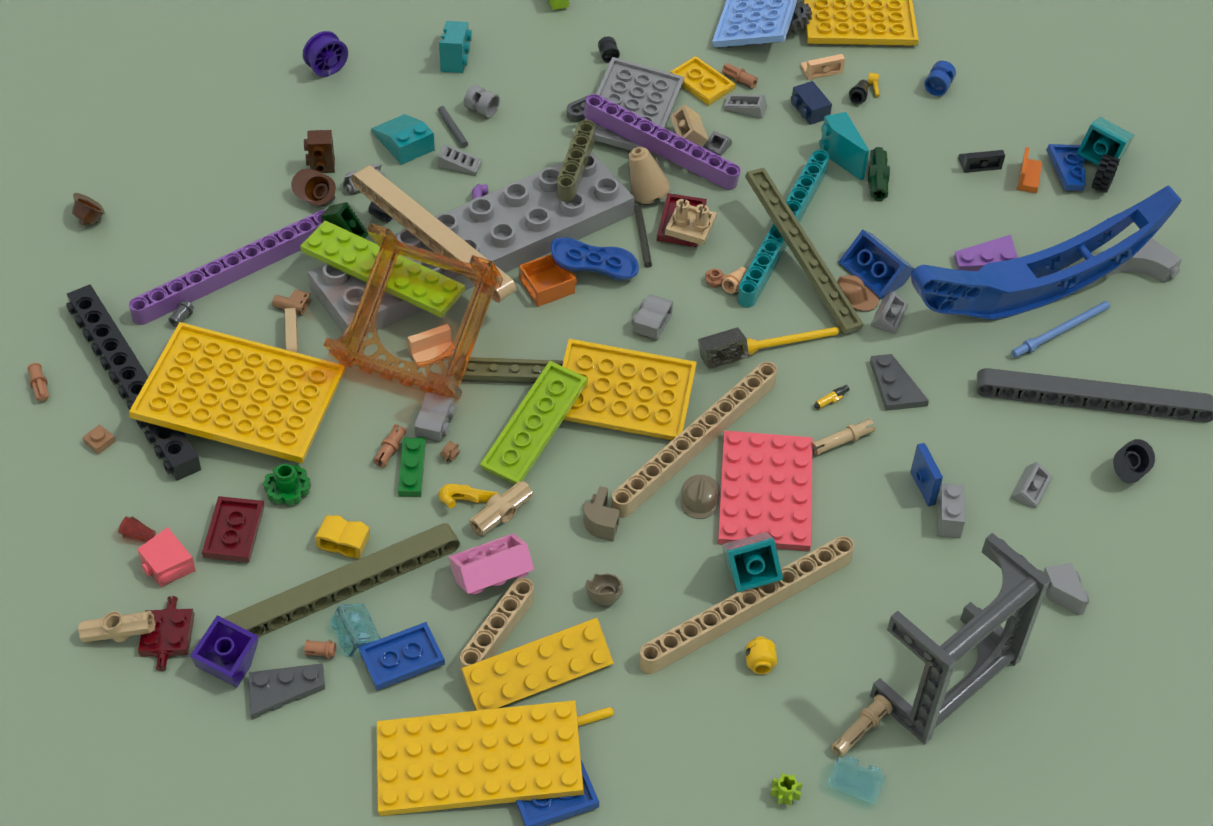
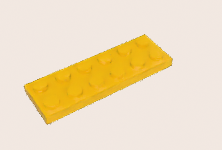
[460,618,614,711]

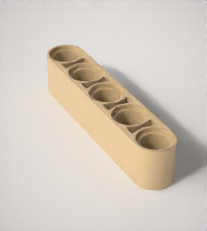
[460,578,534,673]

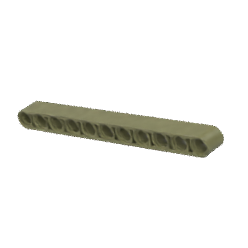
[224,523,460,637]

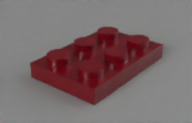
[657,193,707,247]
[202,496,265,563]

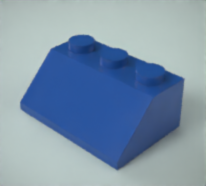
[838,229,915,299]

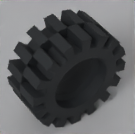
[1091,154,1120,193]

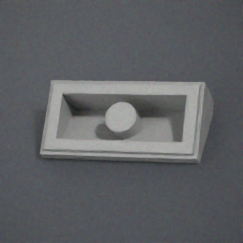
[871,291,908,333]
[1011,462,1052,508]

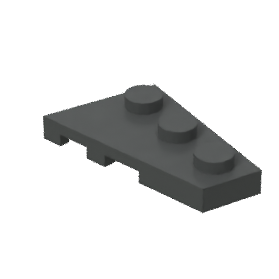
[870,354,929,411]
[249,663,325,720]

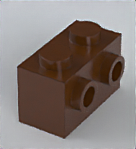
[304,130,335,173]

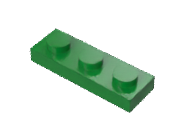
[398,437,426,497]

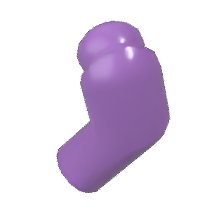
[472,184,488,199]

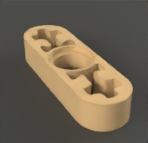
[285,308,299,353]

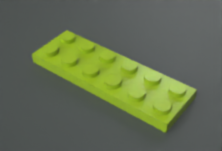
[480,361,588,485]

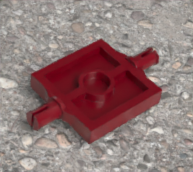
[138,596,195,671]

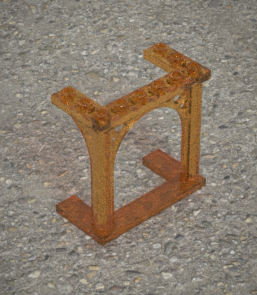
[324,223,503,400]

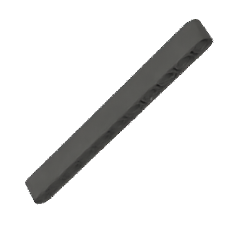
[977,368,1213,422]

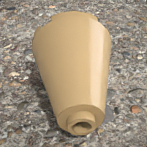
[629,147,670,204]

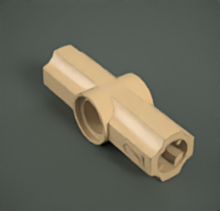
[469,481,533,536]
[78,611,156,643]

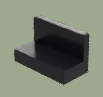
[958,150,1005,173]

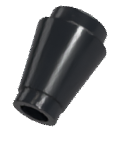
[849,80,869,104]

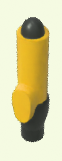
[814,385,850,409]

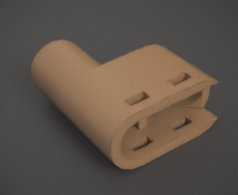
[272,289,312,315]

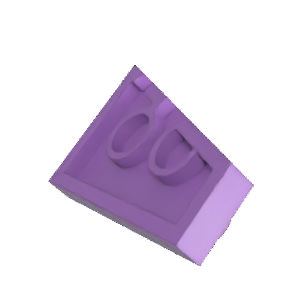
[954,235,1018,271]

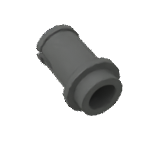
[168,300,194,327]

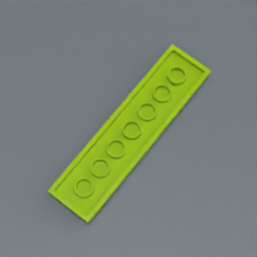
[300,221,465,318]

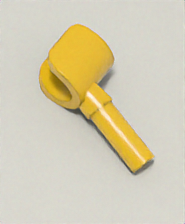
[867,73,880,97]

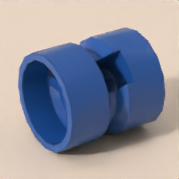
[924,61,956,96]

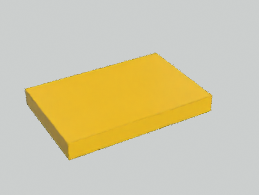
[669,56,735,106]

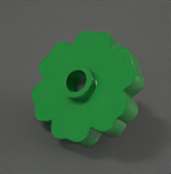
[263,464,311,506]

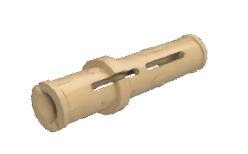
[811,419,875,455]

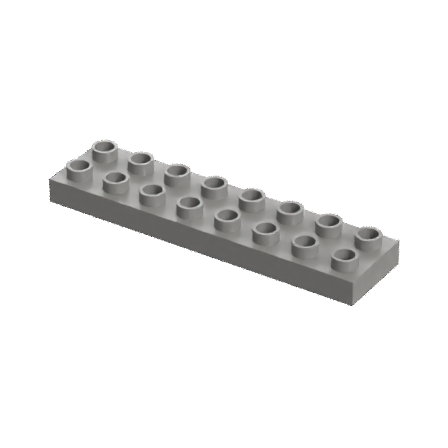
[308,152,635,342]

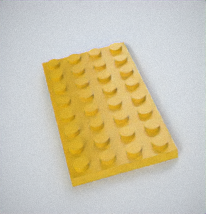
[377,700,584,816]

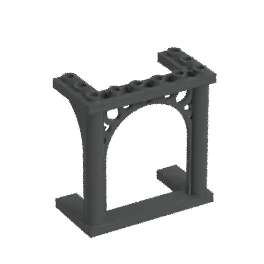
[870,533,1050,745]

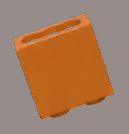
[519,254,577,307]

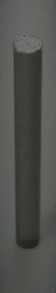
[634,204,652,268]

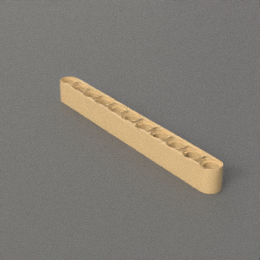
[351,165,516,303]
[611,362,777,518]
[639,536,854,674]

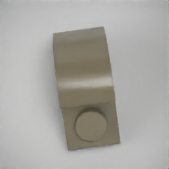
[583,486,620,541]

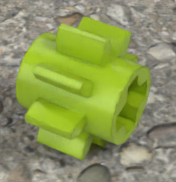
[770,772,802,806]

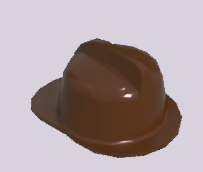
[291,169,336,206]
[72,193,106,226]

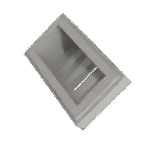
[723,94,767,118]
[438,144,482,175]

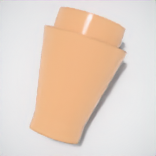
[722,267,747,294]

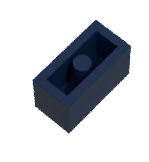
[791,81,832,125]

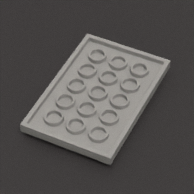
[584,57,684,157]

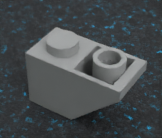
[1044,563,1089,615]

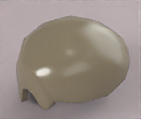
[586,573,623,606]

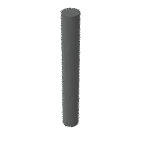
[438,106,468,148]

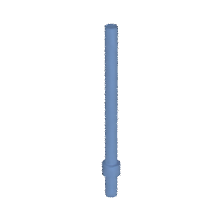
[1011,301,1110,358]

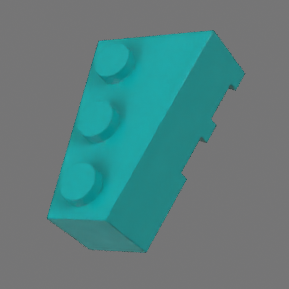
[439,21,472,73]

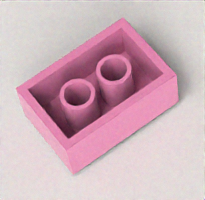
[448,533,534,594]

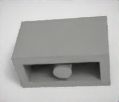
[937,483,965,538]

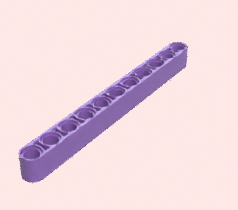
[129,210,326,325]

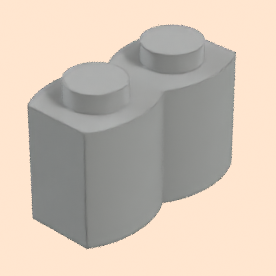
[631,294,673,339]
[414,393,457,441]

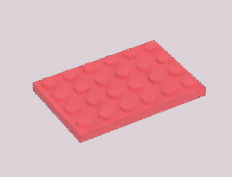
[718,430,813,551]

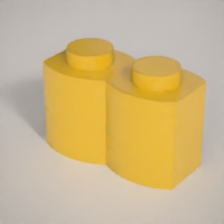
[315,515,370,559]

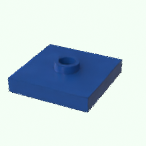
[910,443,943,506]

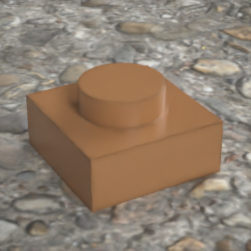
[82,424,116,454]

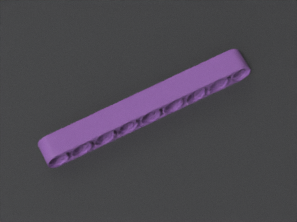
[583,94,741,190]

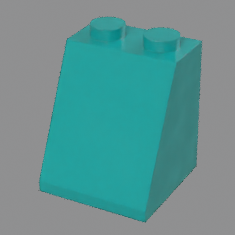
[1076,117,1135,166]
[722,532,783,592]

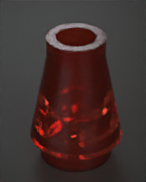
[118,516,156,542]

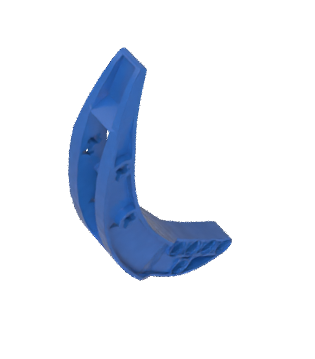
[911,185,1182,320]

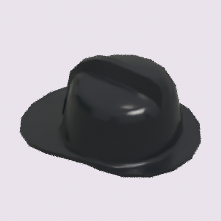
[1113,439,1155,483]

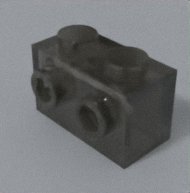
[698,327,749,369]

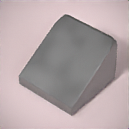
[704,130,732,155]

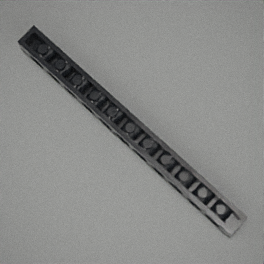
[66,284,201,481]

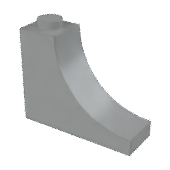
[1103,238,1182,283]

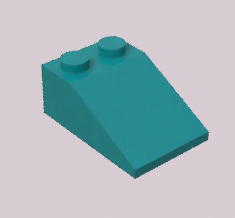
[819,112,869,180]
[371,114,435,165]

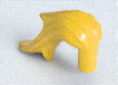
[438,484,498,509]

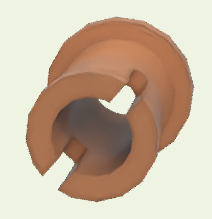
[304,640,337,659]

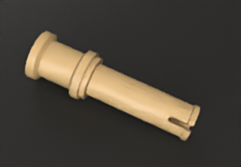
[831,695,893,758]

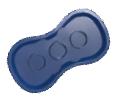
[551,237,639,281]

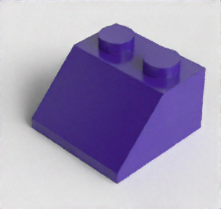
[190,615,259,688]

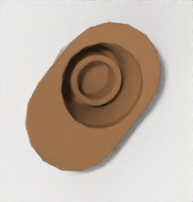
[837,275,879,311]

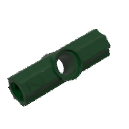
[868,147,890,201]

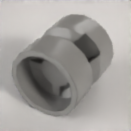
[464,84,500,118]

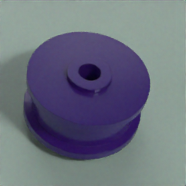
[302,31,348,77]

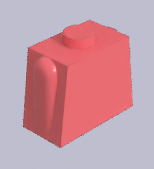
[137,527,196,587]

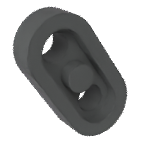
[566,96,587,121]

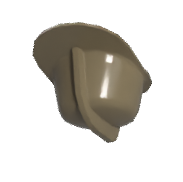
[681,475,719,519]

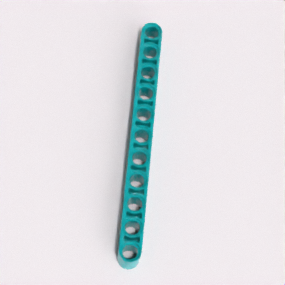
[737,150,829,308]

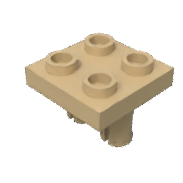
[665,199,717,245]

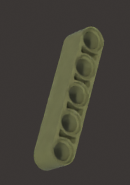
[557,120,595,202]

